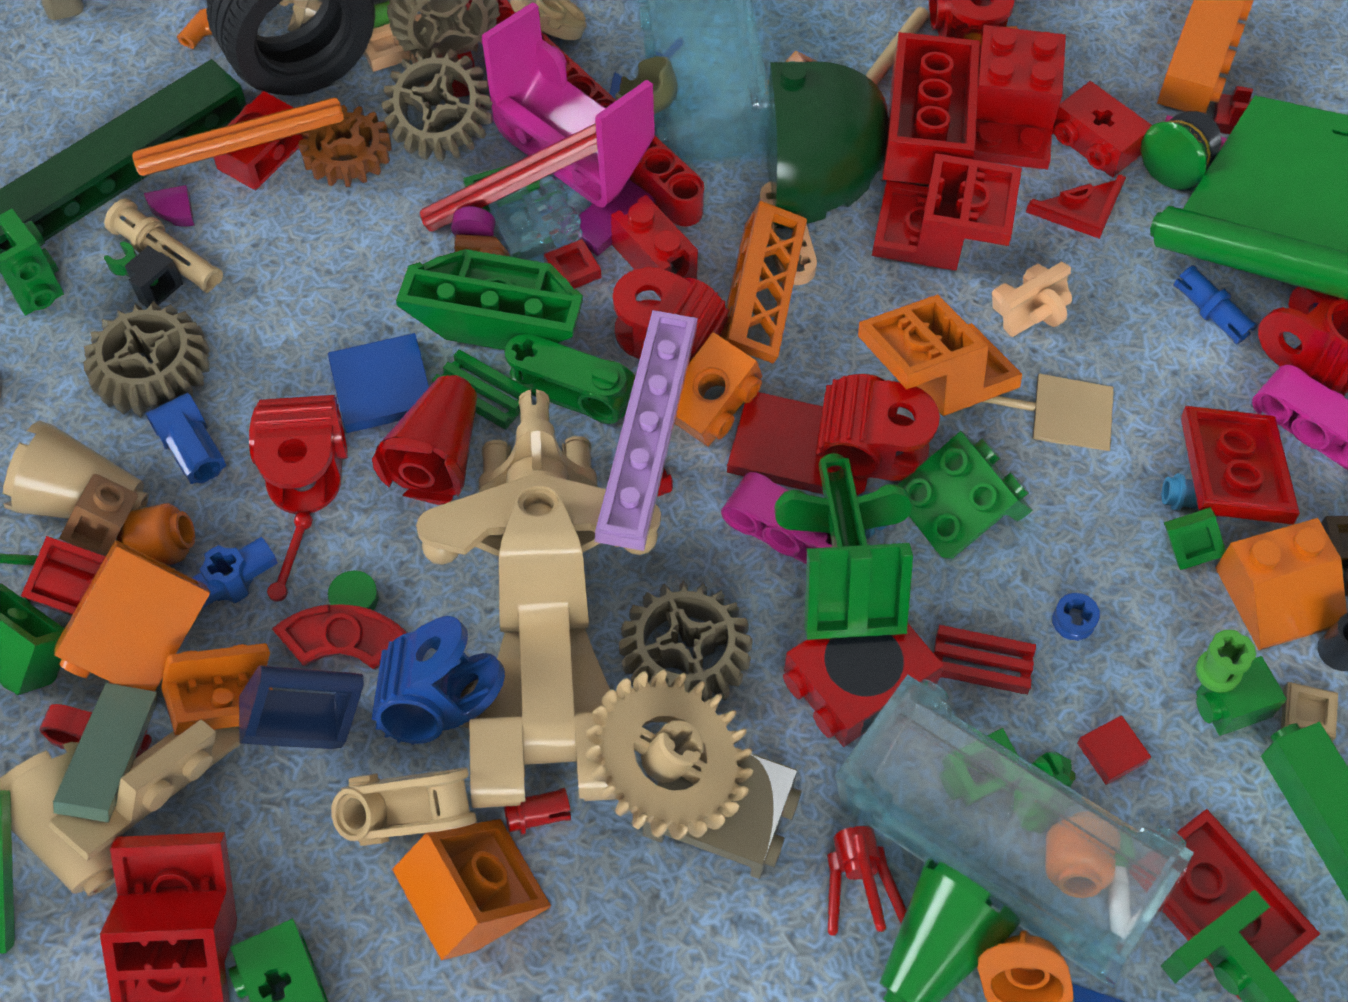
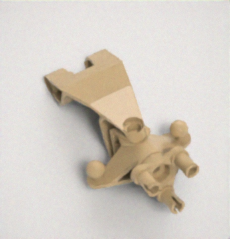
[416,390,661,808]

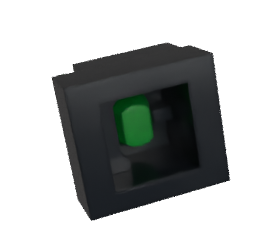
[104,241,184,308]

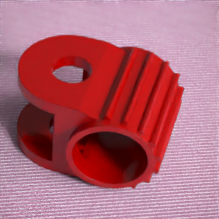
[928,0,1015,55]
[613,267,730,363]
[1258,286,1348,396]
[816,374,940,481]
[249,395,348,514]

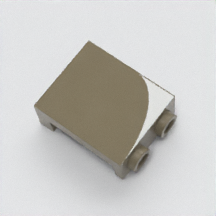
[643,754,802,879]

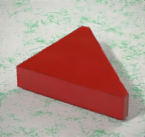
[1026,174,1126,239]

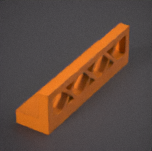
[719,200,807,364]

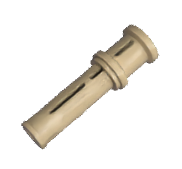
[104,198,223,293]

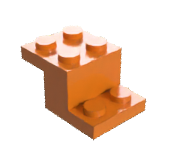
[858,294,1022,416]

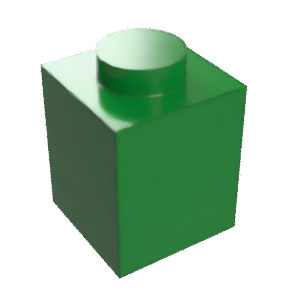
[1196,656,1287,736]

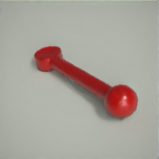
[267,512,313,602]

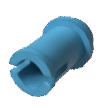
[1161,473,1198,511]

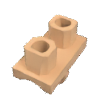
[992,261,1072,338]

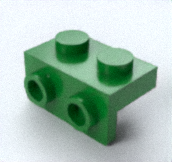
[0,209,64,316]

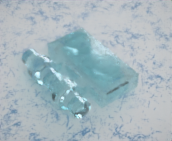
[488,176,583,260]

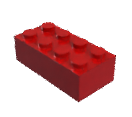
[882,32,980,185]

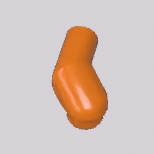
[177,8,213,49]

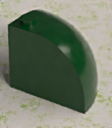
[764,61,888,228]

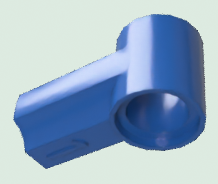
[146,392,227,484]

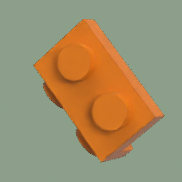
[161,643,273,736]

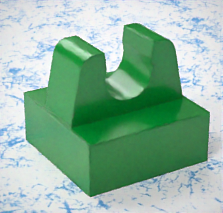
[1164,507,1226,570]

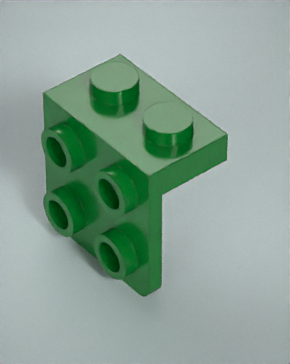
[897,431,1033,559]

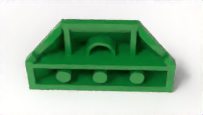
[396,249,583,352]

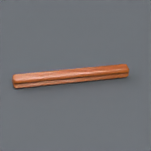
[132,97,344,176]

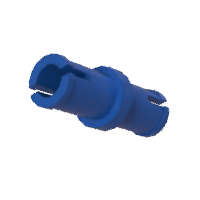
[1173,265,1258,345]

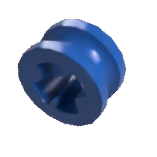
[1052,593,1100,641]

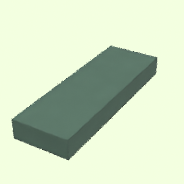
[53,683,157,823]

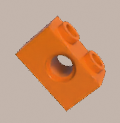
[674,332,763,446]

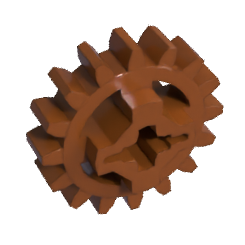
[298,105,392,187]

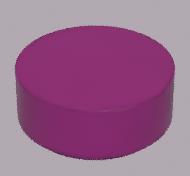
[451,206,496,236]

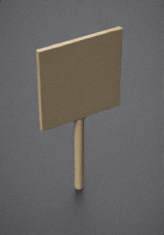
[983,373,1114,451]

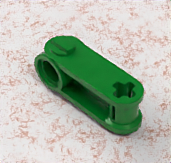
[504,334,635,424]

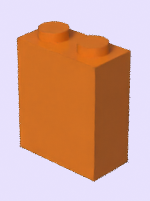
[54,540,210,691]

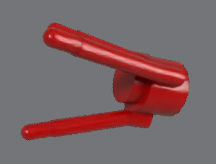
[827,826,907,936]

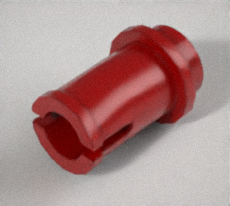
[504,787,571,835]

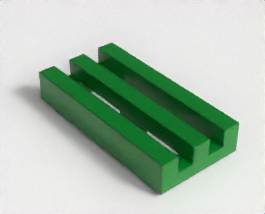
[432,349,532,430]

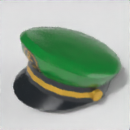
[1141,111,1221,190]

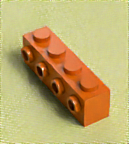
[1157,0,1254,114]

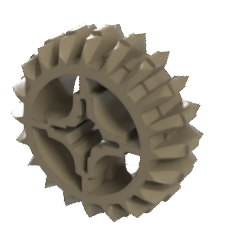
[387,0,500,59]
[381,47,493,162]
[83,301,210,418]
[619,580,753,702]

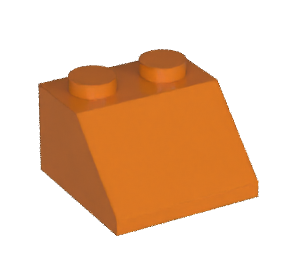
[1215,518,1347,650]
[392,819,551,961]

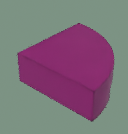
[144,185,195,227]

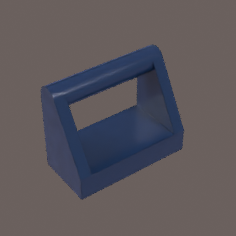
[239,665,364,749]

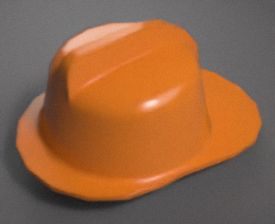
[978,930,1074,1002]

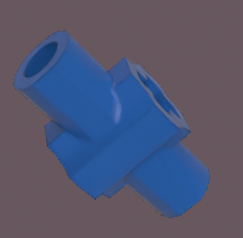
[192,537,278,609]

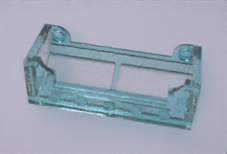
[835,674,1194,989]

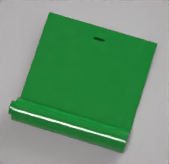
[1150,95,1348,300]

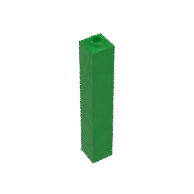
[1261,722,1348,902]

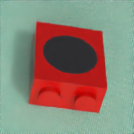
[783,623,944,747]

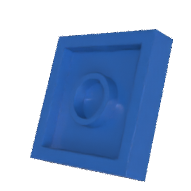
[327,333,429,433]

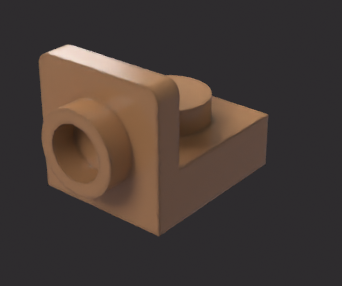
[59,474,138,556]

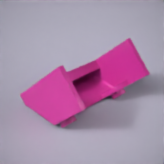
[481,2,655,208]

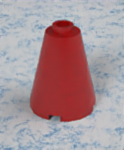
[372,375,477,505]

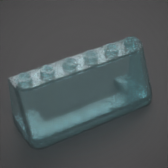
[637,0,770,164]

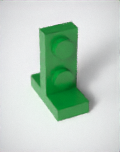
[1161,889,1299,1002]

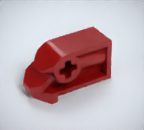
[21,536,106,616]

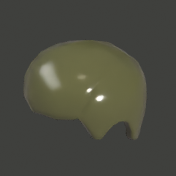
[615,56,678,114]

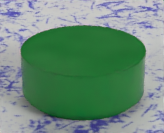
[328,570,379,611]

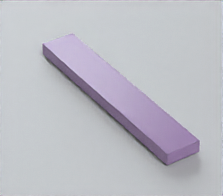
[595,310,698,551]

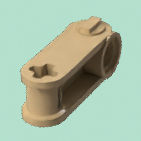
[331,768,477,846]

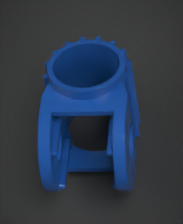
[371,616,505,745]

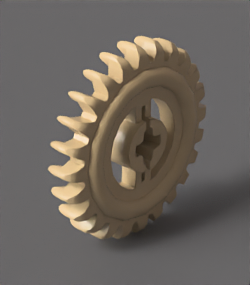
[586,670,753,840]

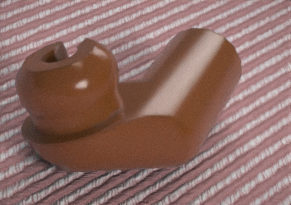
[454,234,511,257]

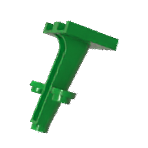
[774,453,913,640]

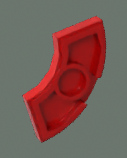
[272,604,408,670]

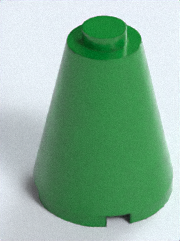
[879,858,1021,1002]

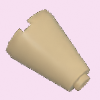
[2,420,149,519]
[0,742,115,896]

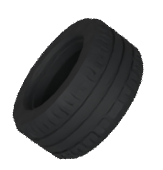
[206,0,375,96]

